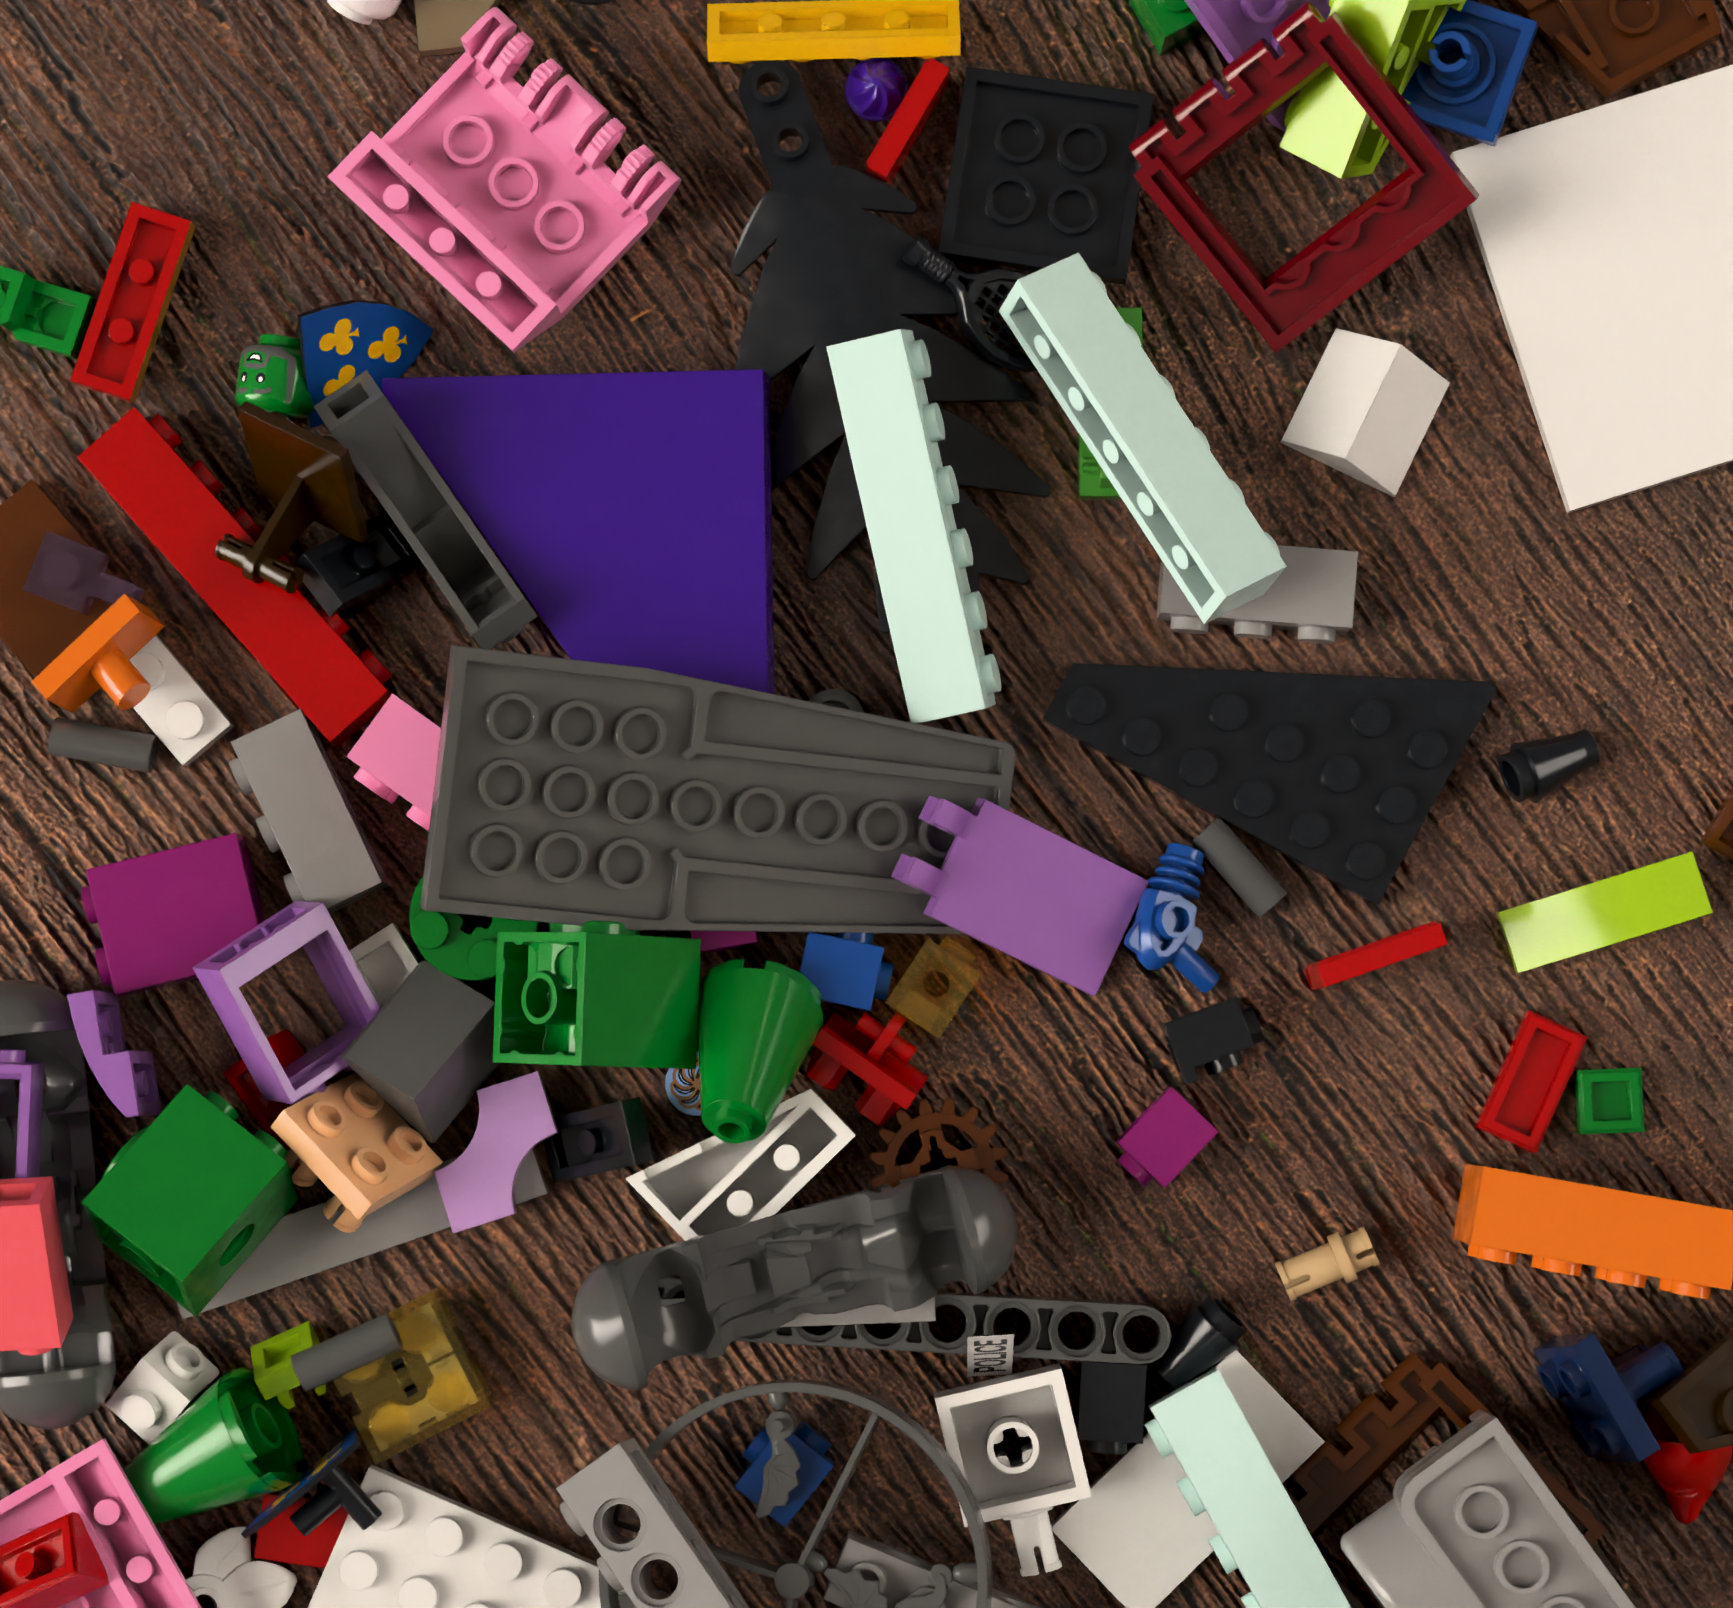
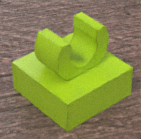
[250,1321,326,1410]

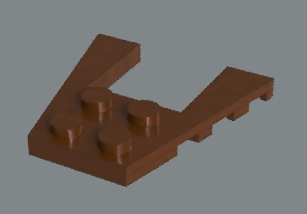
[1507,0,1722,100]

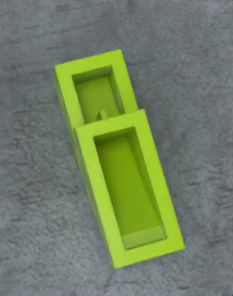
[1497,851,1713,973]

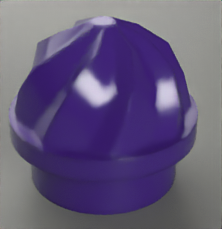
[845,58,908,122]

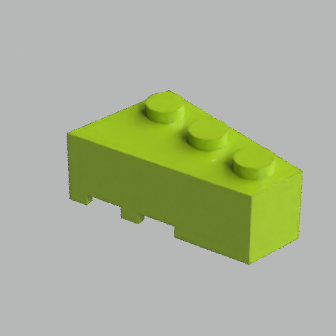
[1280,0,1467,179]

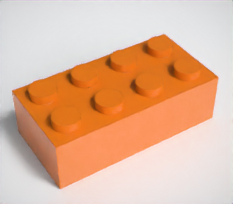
[1452,1164,1733,1300]

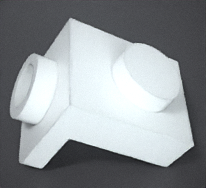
[105,1331,219,1444]

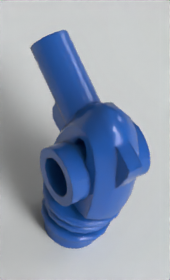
[1124,843,1220,993]

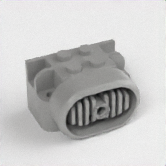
[1340,1409,1636,1608]

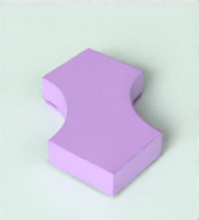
[434,1071,559,1234]

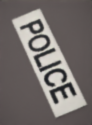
[967,1333,1014,1377]

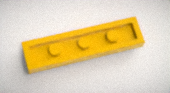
[707,0,961,64]

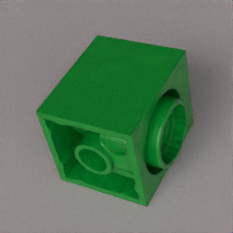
[492,921,701,1069]
[81,1084,298,1317]

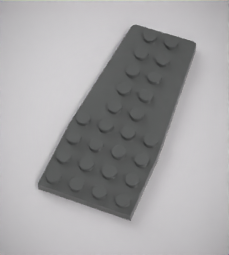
[420,645,1016,934]

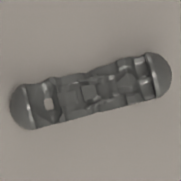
[0,980,116,1429]
[571,1165,1017,1390]

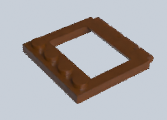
[1285,1352,1607,1608]

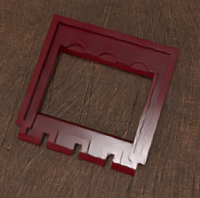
[1129,1,1479,353]

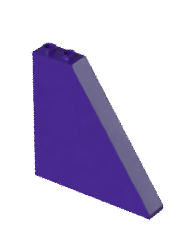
[382,369,774,694]

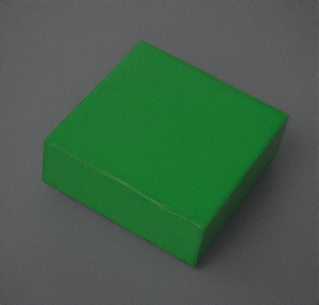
[1574,1068,1645,1134]

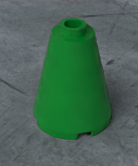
[698,959,824,1144]
[123,1367,303,1525]

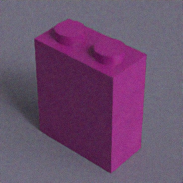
[81,833,265,996]

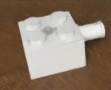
[934,1363,1092,1577]

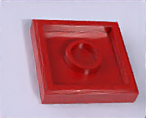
[1304,921,1448,990]

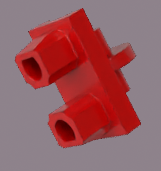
[805,1012,929,1126]

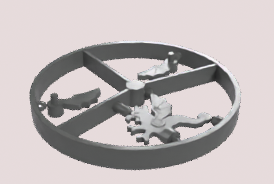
[599,1379,993,1608]

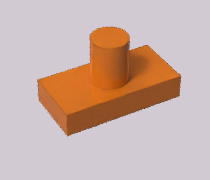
[31,593,165,713]

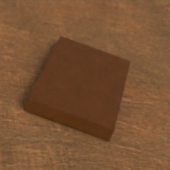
[0,479,139,678]

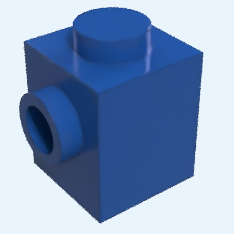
[800,932,894,1012]
[734,1421,835,1527]

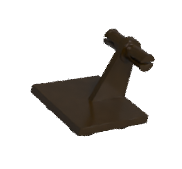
[215,401,369,594]

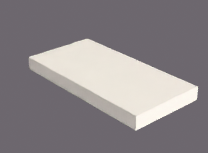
[1051,1350,1325,1608]

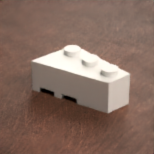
[625,1089,856,1241]

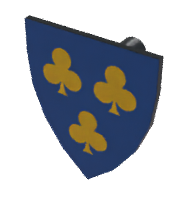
[296,300,434,428]
[241,1425,382,1538]

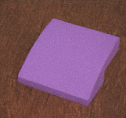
[67,990,161,1118]

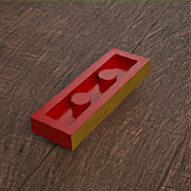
[70,202,196,404]

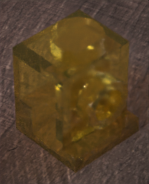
[885,936,981,1039]

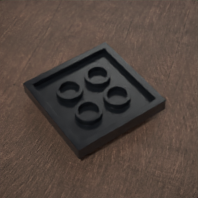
[938,67,1154,285]

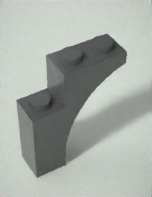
[314,370,537,649]

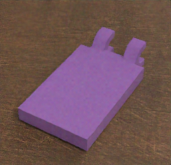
[891,795,1148,996]

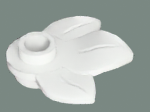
[186,1527,297,1608]

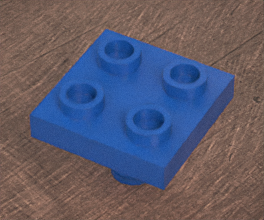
[1401,0,1539,147]

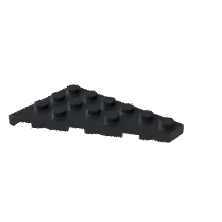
[1042,663,1497,905]

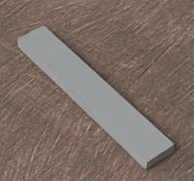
[177,1148,549,1319]

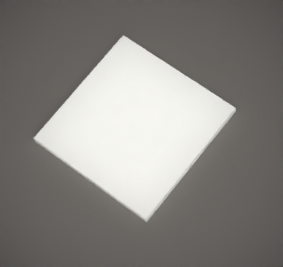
[1450,64,1733,514]

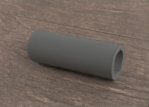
[48,717,158,773]
[1191,817,1287,918]
[291,1313,403,1392]

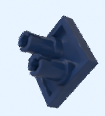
[1533,1333,1683,1462]

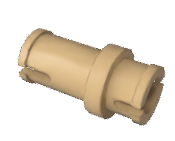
[1275,1226,1380,1301]

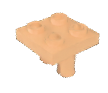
[270,1072,443,1233]

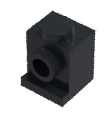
[1160,997,1264,1085]

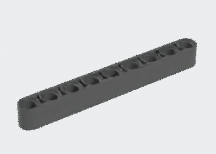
[658,1276,1171,1364]

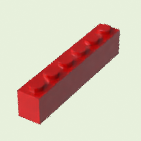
[77,407,393,747]

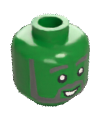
[235,334,314,422]

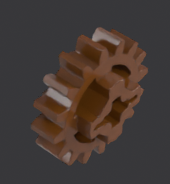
[870,1098,1009,1187]

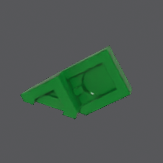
[0,266,98,360]

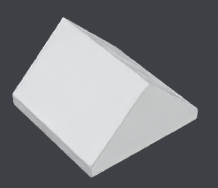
[1280,328,1450,497]

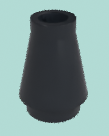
[1499,729,1600,803]
[1152,1294,1247,1389]

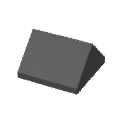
[340,960,500,1143]

